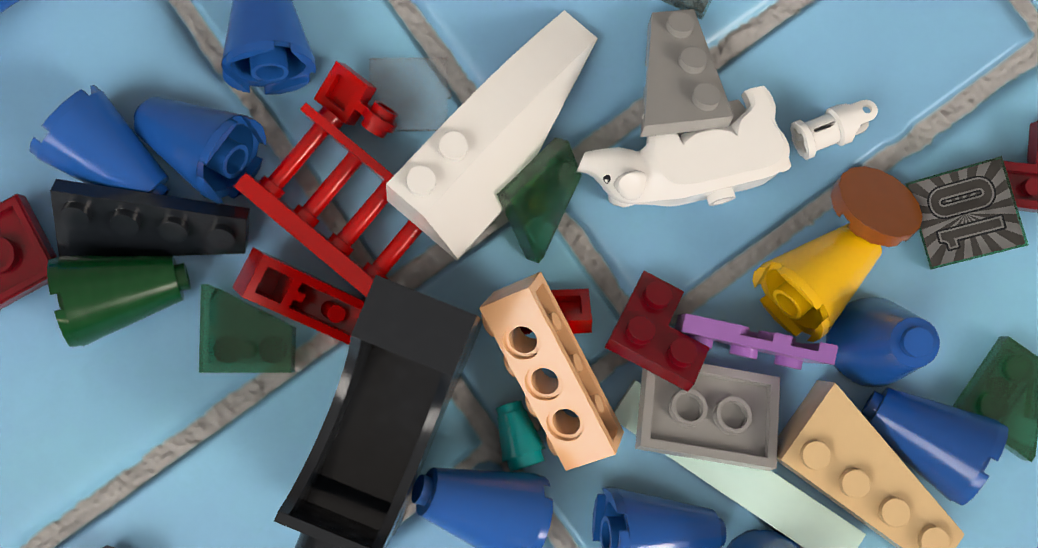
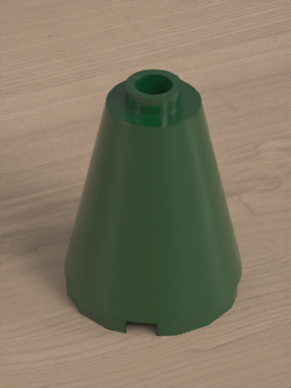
[47,256,191,347]

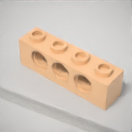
[479,272,624,471]

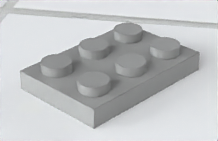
[635,364,780,471]

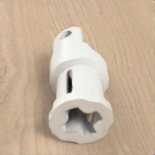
[790,100,878,160]

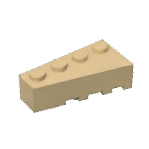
[777,380,965,548]

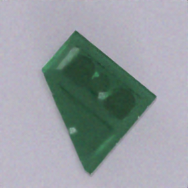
[497,137,582,263]
[199,284,296,373]
[953,336,1038,462]

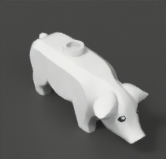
[577,86,791,208]

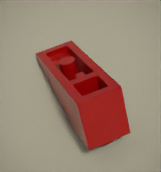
[232,247,365,345]

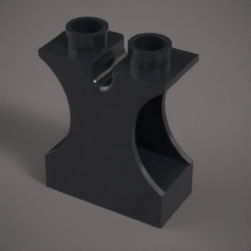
[274,275,483,548]

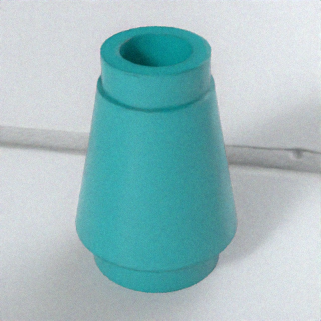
[496,400,546,472]

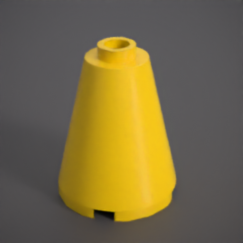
[752,222,882,342]

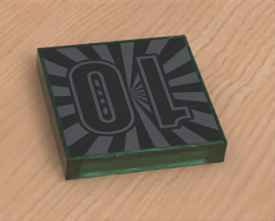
[905,156,1029,270]

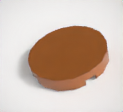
[830,166,923,247]

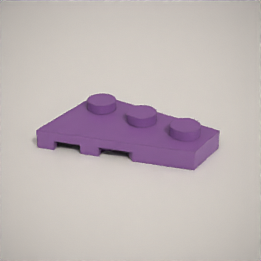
[675,313,838,370]

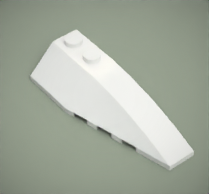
[386,10,598,261]

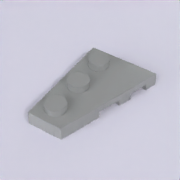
[640,9,734,137]

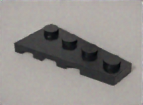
[50,179,250,256]

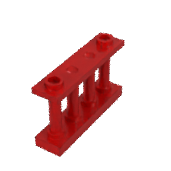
[233,102,423,298]

